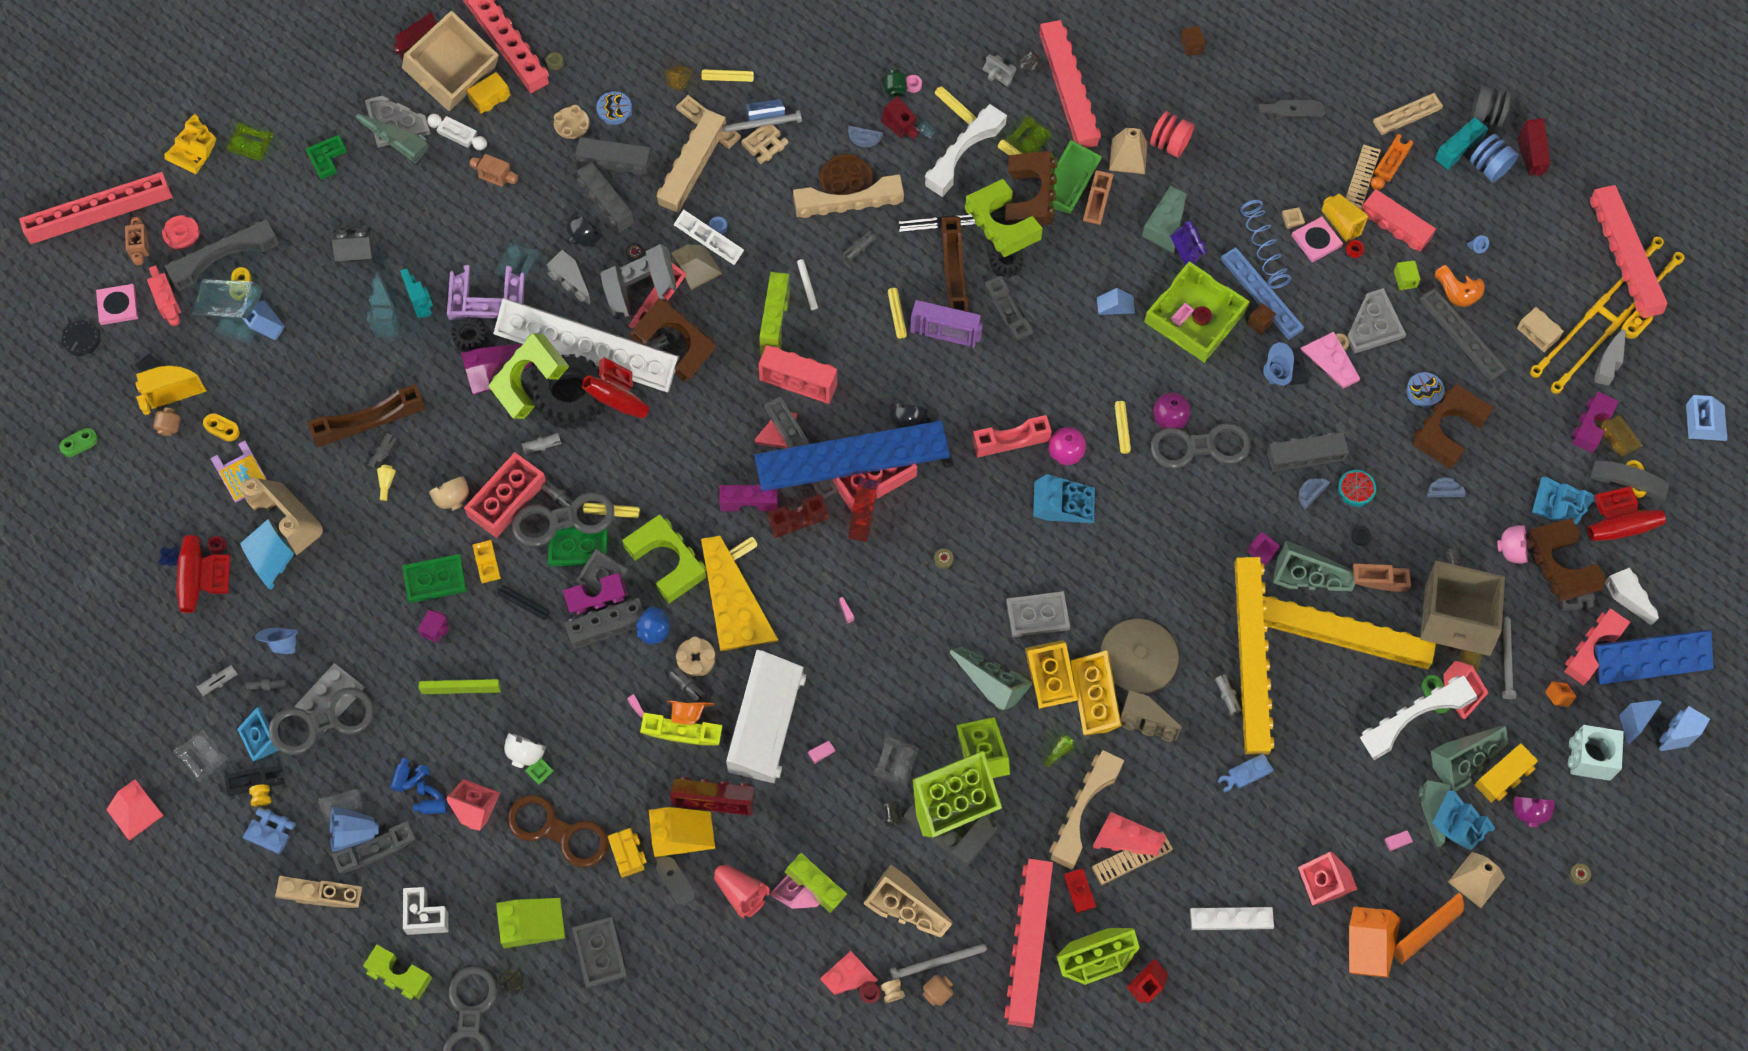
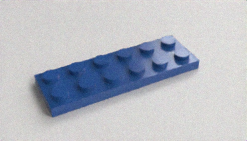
[1594,630,1714,684]

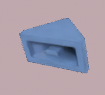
[1097,288,1135,315]

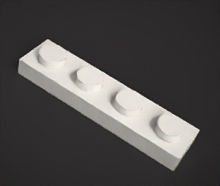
[1190,907,1274,930]

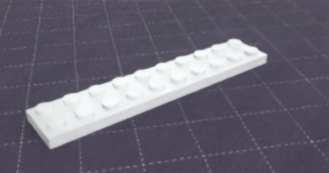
[493,298,679,392]

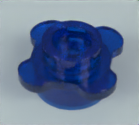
[159,547,180,566]

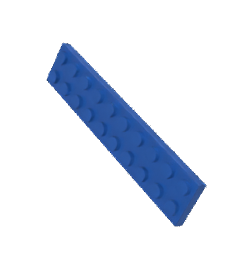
[754,421,950,492]

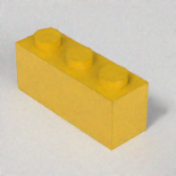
[1474,743,1538,803]

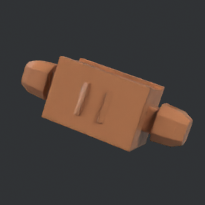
[470,154,518,187]
[125,217,149,265]

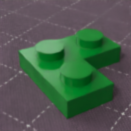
[306,135,347,180]

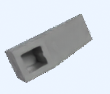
[547,250,591,304]

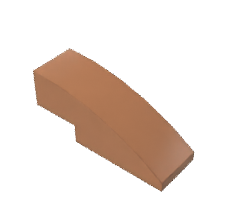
[1083,170,1114,225]
[1353,564,1411,592]

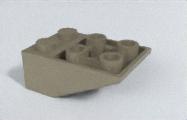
[1120,690,1182,742]

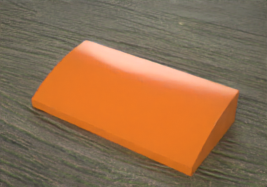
[1394,893,1464,964]

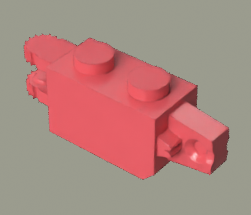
[147,265,181,326]

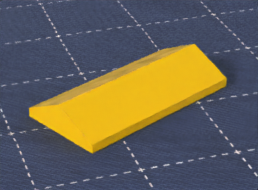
[1071,651,1122,735]

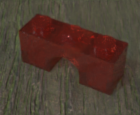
[848,477,880,542]
[767,494,828,538]

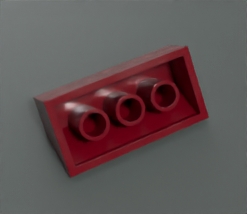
[670,777,755,816]

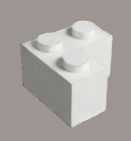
[403,887,448,935]

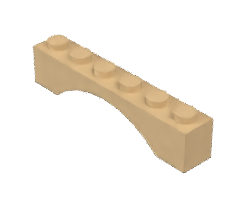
[793,175,904,218]
[1049,750,1124,870]

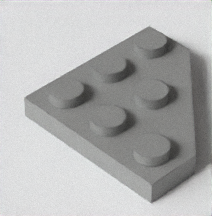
[365,96,430,148]
[1347,288,1406,354]

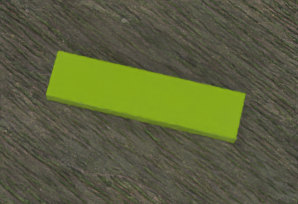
[419,679,501,694]

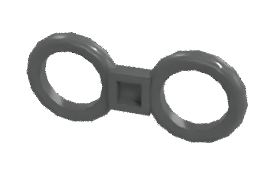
[1150,423,1251,469]
[512,492,614,547]
[269,687,374,755]
[443,966,498,1051]

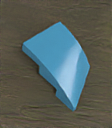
[1532,477,1595,525]
[240,519,294,590]
[1432,791,1495,850]

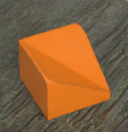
[1545,681,1576,707]

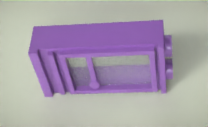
[910,300,983,348]

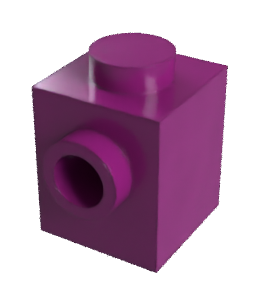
[417,610,449,643]

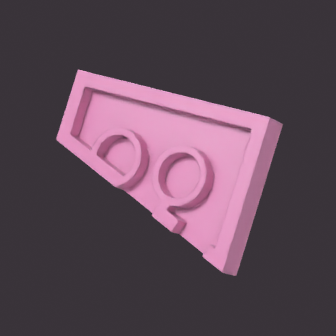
[1301,332,1360,389]

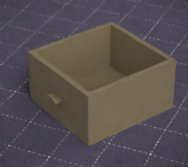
[1420,560,1505,656]

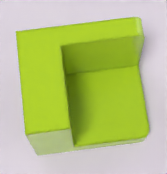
[1394,261,1421,290]

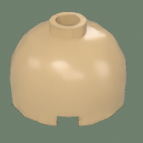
[429,476,469,511]

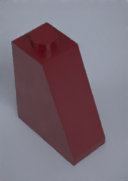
[394,12,436,60]
[1517,118,1550,176]

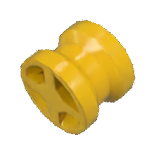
[249,784,272,807]

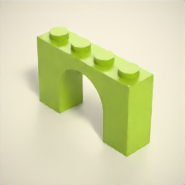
[965,179,1043,257]
[759,272,790,357]
[488,333,569,419]
[622,515,706,604]

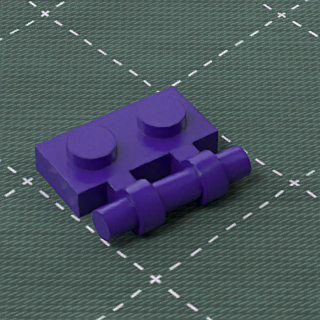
[1170,220,1207,265]

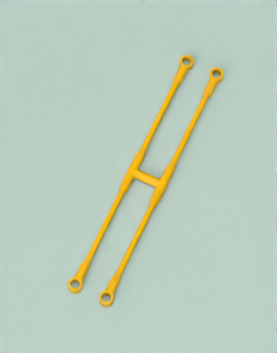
[1530,237,1684,394]

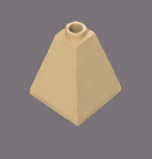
[1109,128,1148,174]
[1448,852,1505,908]

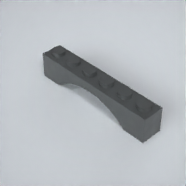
[165,219,279,291]

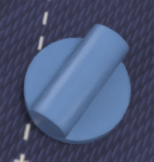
[1467,235,1489,253]

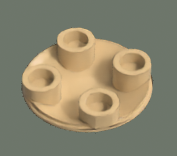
[554,105,590,139]

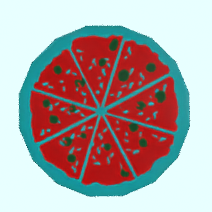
[1338,470,1376,507]

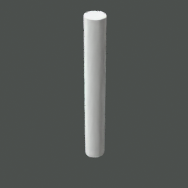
[797,259,818,310]

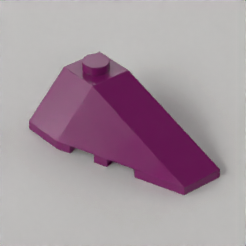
[461,344,534,395]

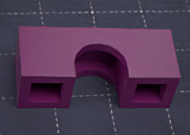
[1572,392,1619,453]
[719,485,778,511]
[563,573,628,615]

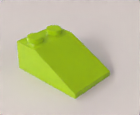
[956,717,1010,778]
[496,898,565,949]

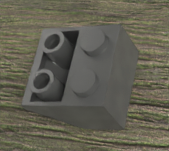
[332,226,374,261]

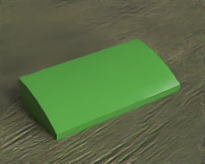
[1053,140,1102,214]

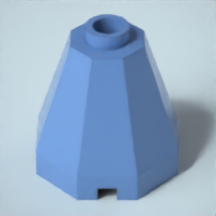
[330,807,378,852]

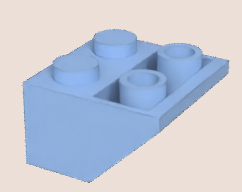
[1686,395,1727,441]
[1659,706,1710,751]

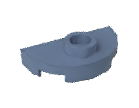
[848,126,883,147]
[1427,477,1466,498]
[1298,478,1330,510]

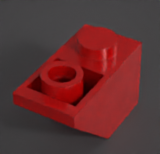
[1126,959,1168,1003]

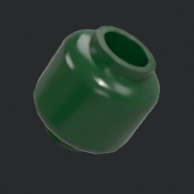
[884,70,908,97]

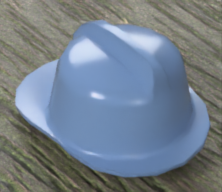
[1263,342,1294,386]
[255,627,299,654]

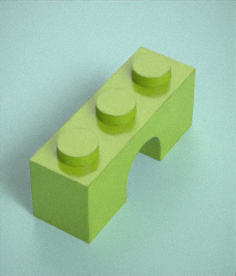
[785,853,847,913]
[363,944,432,1000]

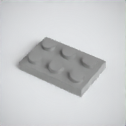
[1006,591,1070,637]
[294,663,365,733]

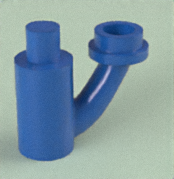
[390,758,430,792]
[413,780,447,814]

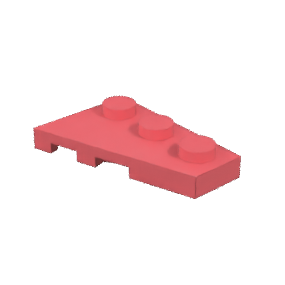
[1093,812,1166,856]

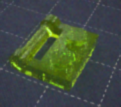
[1005,115,1052,154]
[227,122,273,162]

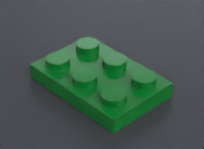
[548,528,608,566]
[402,554,467,603]

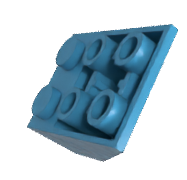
[1033,474,1095,523]

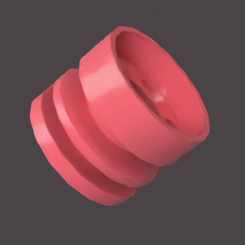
[1150,111,1195,158]

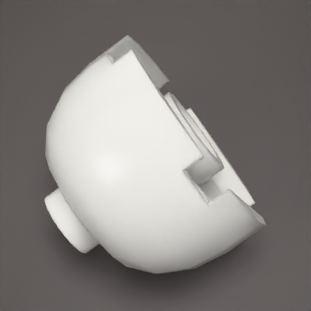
[504,733,546,768]

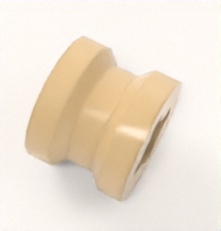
[881,979,905,1003]

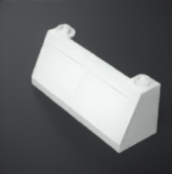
[726,650,806,783]

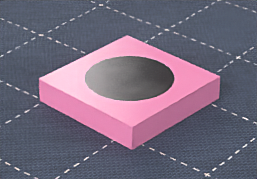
[1291,217,1343,263]
[96,284,138,325]

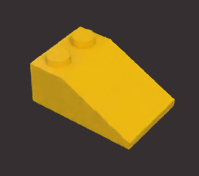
[1025,640,1078,709]
[649,807,715,857]

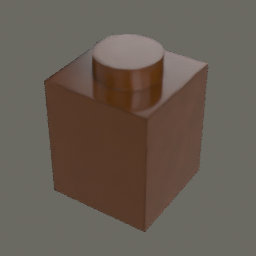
[1180,25,1206,56]
[1247,303,1276,336]

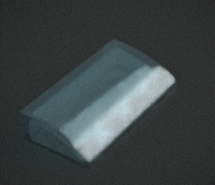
[192,279,263,319]

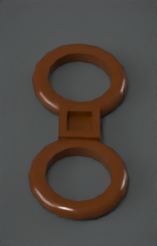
[507,794,609,868]

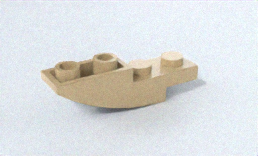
[275,876,362,908]

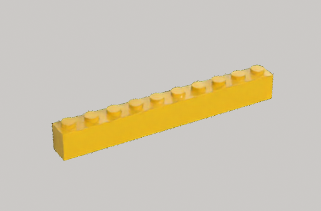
[1234,557,1274,755]
[1262,596,1436,670]

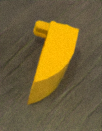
[135,366,206,415]

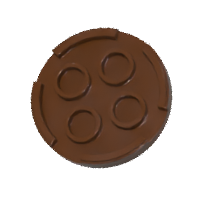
[820,154,874,195]

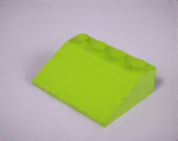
[913,751,1002,837]

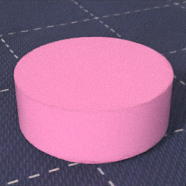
[907,75,922,93]

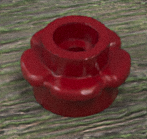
[208,536,227,554]

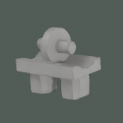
[982,54,1016,86]

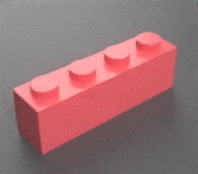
[1361,189,1436,252]

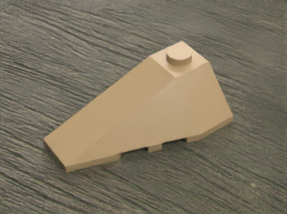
[864,865,953,937]

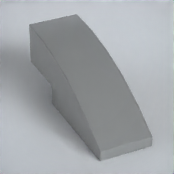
[1594,330,1626,385]

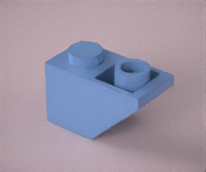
[240,301,285,340]

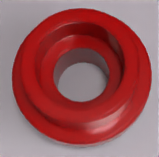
[1346,240,1364,258]

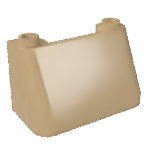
[238,478,323,555]

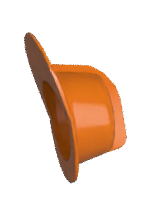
[667,701,715,725]

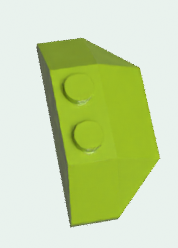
[1056,928,1139,985]

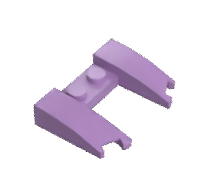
[447,265,525,320]

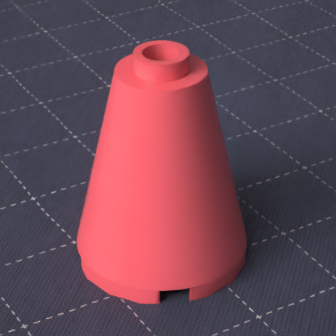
[714,864,770,919]

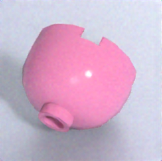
[1498,525,1528,564]

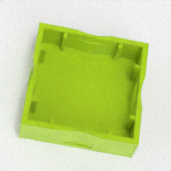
[1144,261,1250,363]

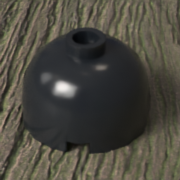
[566,211,603,247]
[890,403,928,428]

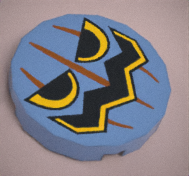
[596,91,632,125]
[1406,372,1445,408]

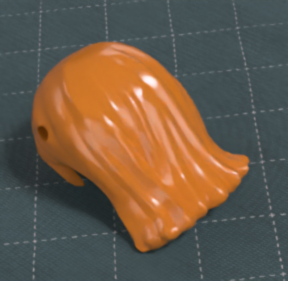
[1435,265,1484,307]

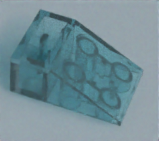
[367,271,400,339]

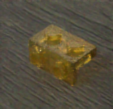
[1600,415,1642,458]

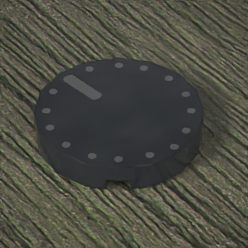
[62,320,101,356]

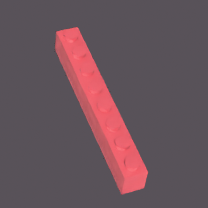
[1039,20,1101,148]
[19,172,173,244]
[1590,185,1668,318]
[1004,859,1053,1028]

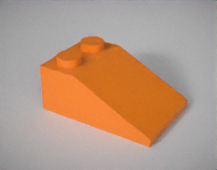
[1349,907,1401,978]

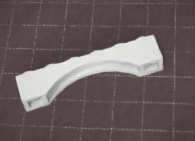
[925,104,1007,197]
[1360,676,1478,760]

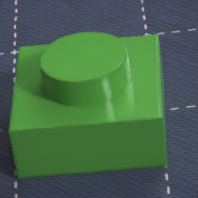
[525,758,553,785]

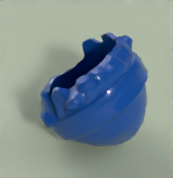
[636,606,670,645]

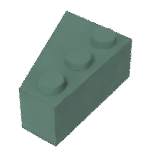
[1142,186,1186,253]

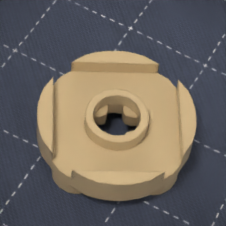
[676,637,715,677]

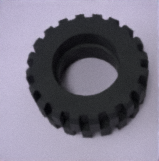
[533,354,606,429]

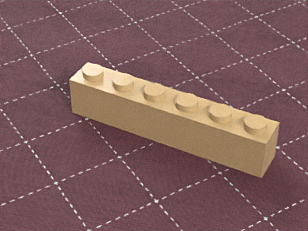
[656,109,727,213]

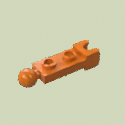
[1371,134,1413,190]

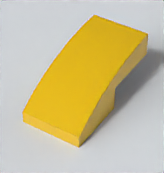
[473,540,501,583]

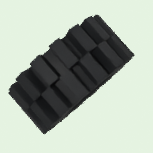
[990,247,1024,278]
[451,317,487,352]

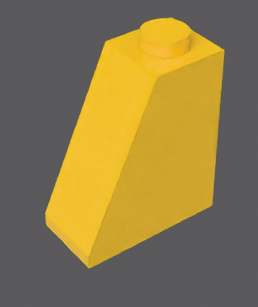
[1322,194,1368,243]

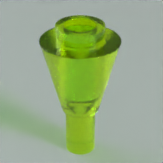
[1043,735,1075,768]

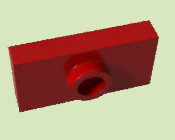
[1063,868,1096,914]

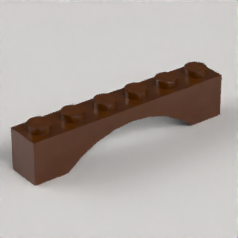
[941,217,969,312]
[307,384,426,448]

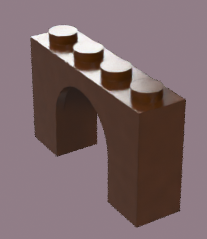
[1005,151,1058,225]
[628,298,717,382]
[1413,384,1494,470]
[1526,518,1606,602]

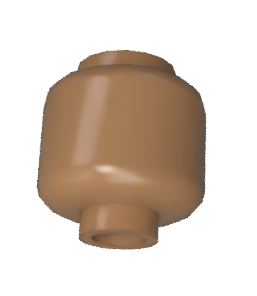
[153,408,181,436]
[923,975,953,1006]

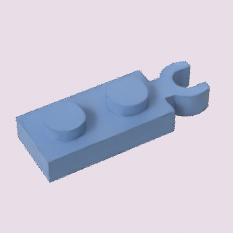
[1218,753,1273,792]

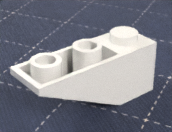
[1605,568,1659,625]

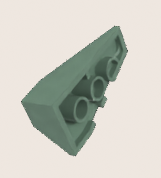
[356,114,429,164]
[1273,541,1355,591]
[950,646,1033,710]
[1431,725,1508,791]

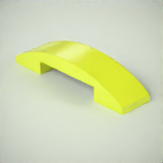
[640,713,723,745]

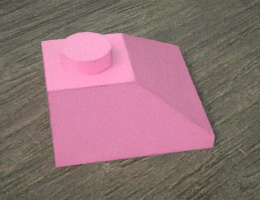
[770,875,819,909]

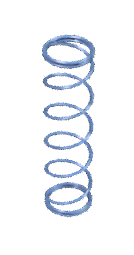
[1240,200,1291,289]

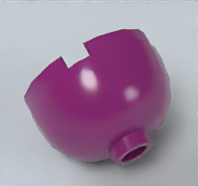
[1153,392,1191,429]
[1513,797,1555,827]

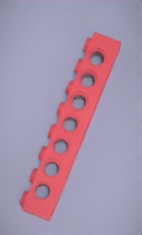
[463,0,549,94]

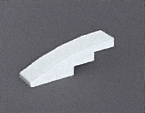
[674,210,744,265]

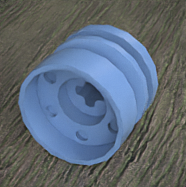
[1469,134,1519,182]

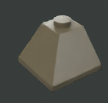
[671,244,722,290]

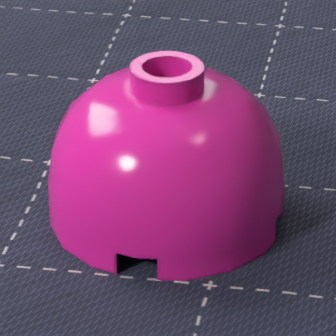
[1048,427,1086,465]

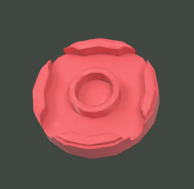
[162,215,200,250]

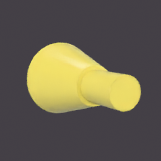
[377,465,396,501]

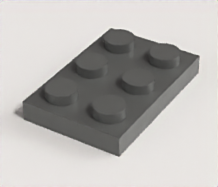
[572,917,627,989]

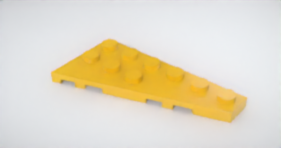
[701,536,778,651]

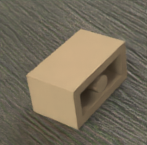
[1517,307,1564,352]

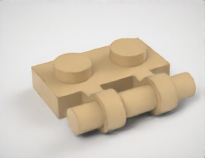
[742,125,789,164]

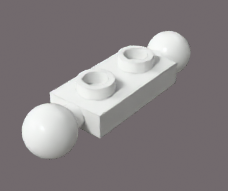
[427,114,487,150]

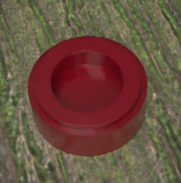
[1193,306,1212,326]
[859,981,881,1004]

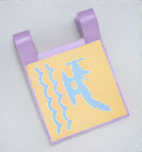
[210,441,267,503]

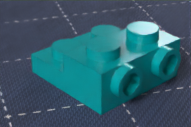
[400,269,433,318]

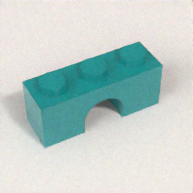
[1435,117,1488,170]

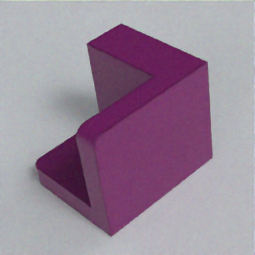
[1247,532,1280,565]

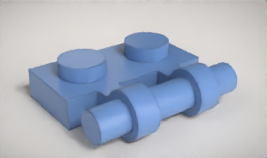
[243,807,296,855]

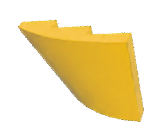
[165,114,216,174]

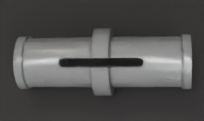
[521,433,561,455]
[197,665,238,697]
[1215,674,1242,715]

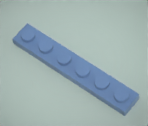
[1221,247,1304,340]

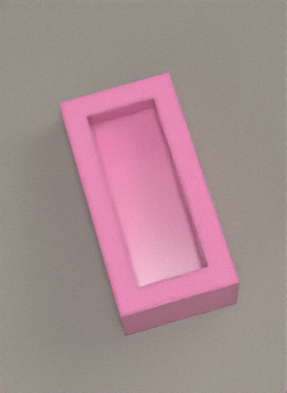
[1170,303,1194,327]
[839,597,854,624]
[627,694,644,720]
[808,741,836,764]
[1385,831,1413,851]

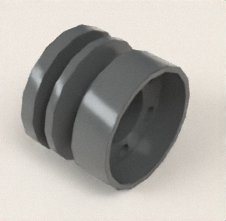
[1470,84,1511,128]

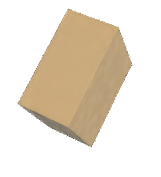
[402,11,499,111]

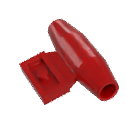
[582,357,649,418]
[1587,486,1666,541]
[176,535,231,613]

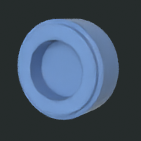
[709,216,727,234]

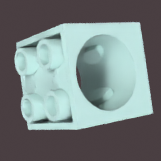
[1568,725,1624,781]

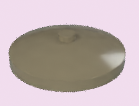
[1100,619,1179,695]

